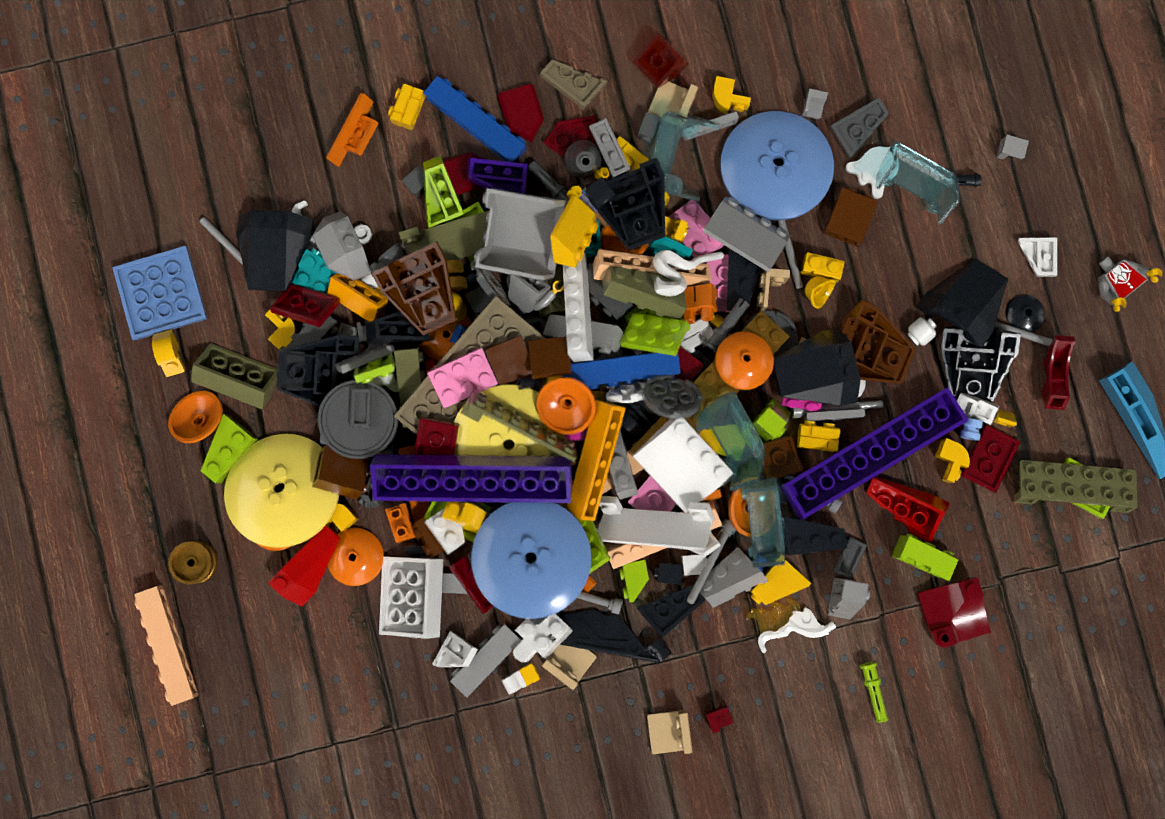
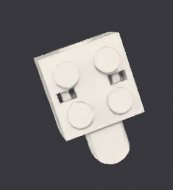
[513,614,572,663]

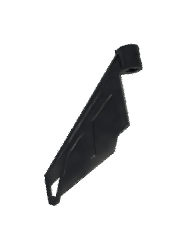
[553,610,672,665]

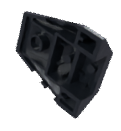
[585,158,666,251]
[237,210,314,292]
[916,259,1009,348]
[940,325,1021,403]
[773,328,861,406]
[276,335,359,407]

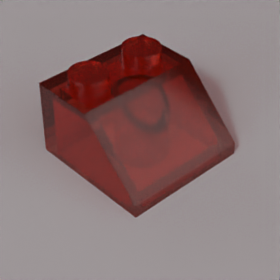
[632,33,689,88]

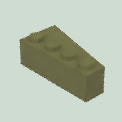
[602,265,687,320]
[394,344,426,427]

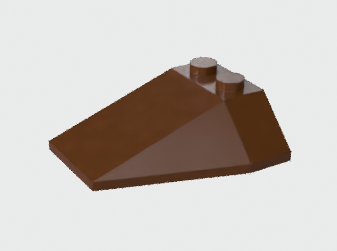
[371,241,457,335]
[839,300,916,384]

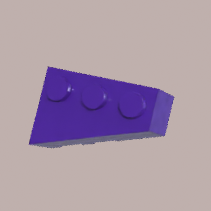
[466,158,527,194]

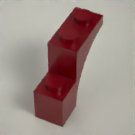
[1041,335,1075,410]

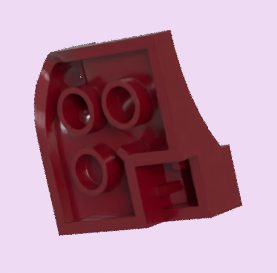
[916,577,991,648]

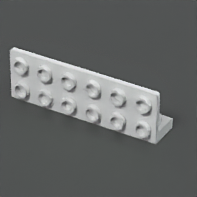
[597,496,715,550]

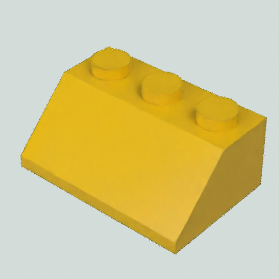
[550,195,598,268]

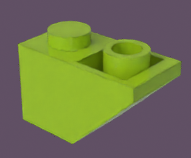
[619,559,649,603]

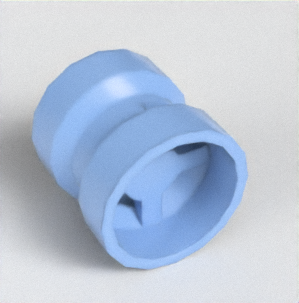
[960,418,983,441]

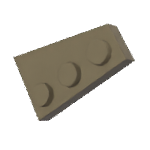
[540,60,607,110]

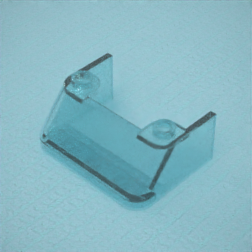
[651,111,719,202]
[876,142,960,225]
[696,391,766,491]
[741,477,785,568]

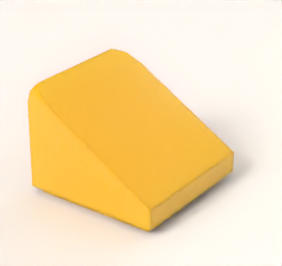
[993,409,1017,427]

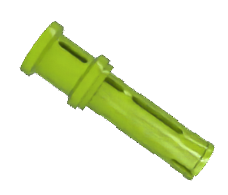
[859,661,888,723]

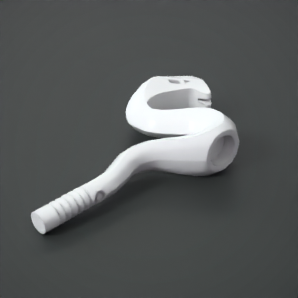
[653,250,724,297]

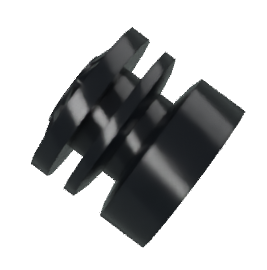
[620,399,660,442]

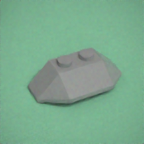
[313,211,371,281]

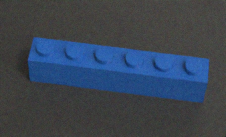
[423,76,527,163]
[562,352,681,389]

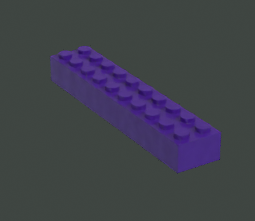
[780,387,968,520]
[370,454,572,503]

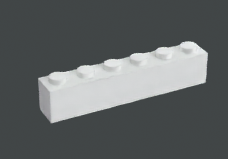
[563,252,593,363]

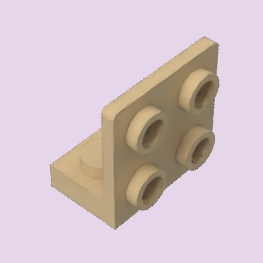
[648,79,698,128]
[756,268,790,312]
[542,645,596,690]
[647,710,692,754]

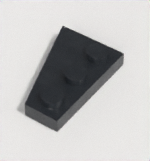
[726,249,763,316]
[637,585,706,638]

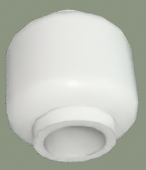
[907,317,937,346]

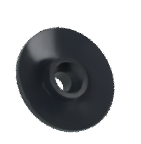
[1006,295,1045,332]

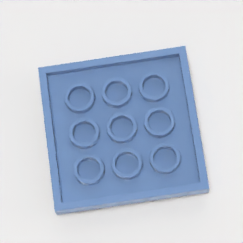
[112,246,208,341]

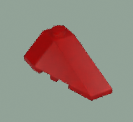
[866,477,950,543]
[268,525,340,606]

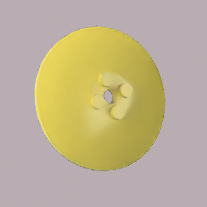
[454,384,565,456]
[224,434,339,548]

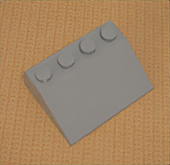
[702,196,790,272]

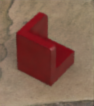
[705,704,733,734]

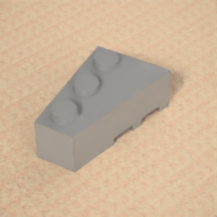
[700,547,768,608]
[828,577,870,619]

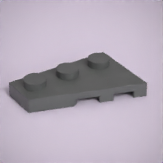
[830,98,889,159]

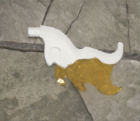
[746,598,836,653]

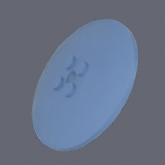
[720,111,834,220]
[472,502,591,619]

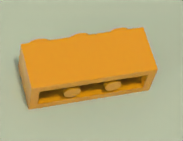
[327,273,389,322]

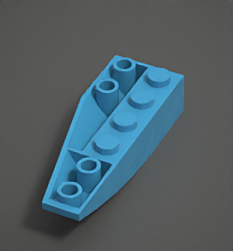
[1099,361,1165,479]

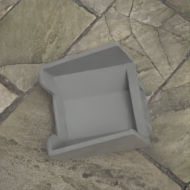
[474,188,566,280]

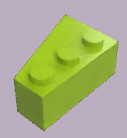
[423,156,464,228]
[750,397,791,441]
[201,414,258,484]
[891,534,958,581]

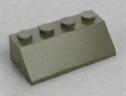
[191,343,278,409]

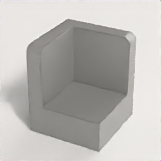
[802,89,828,120]
[996,135,1029,160]

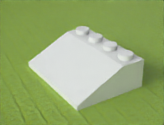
[633,418,733,513]
[379,557,443,639]

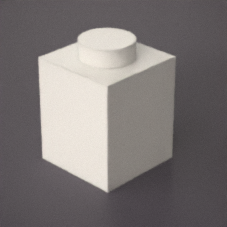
[681,554,708,576]

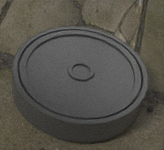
[318,380,398,459]

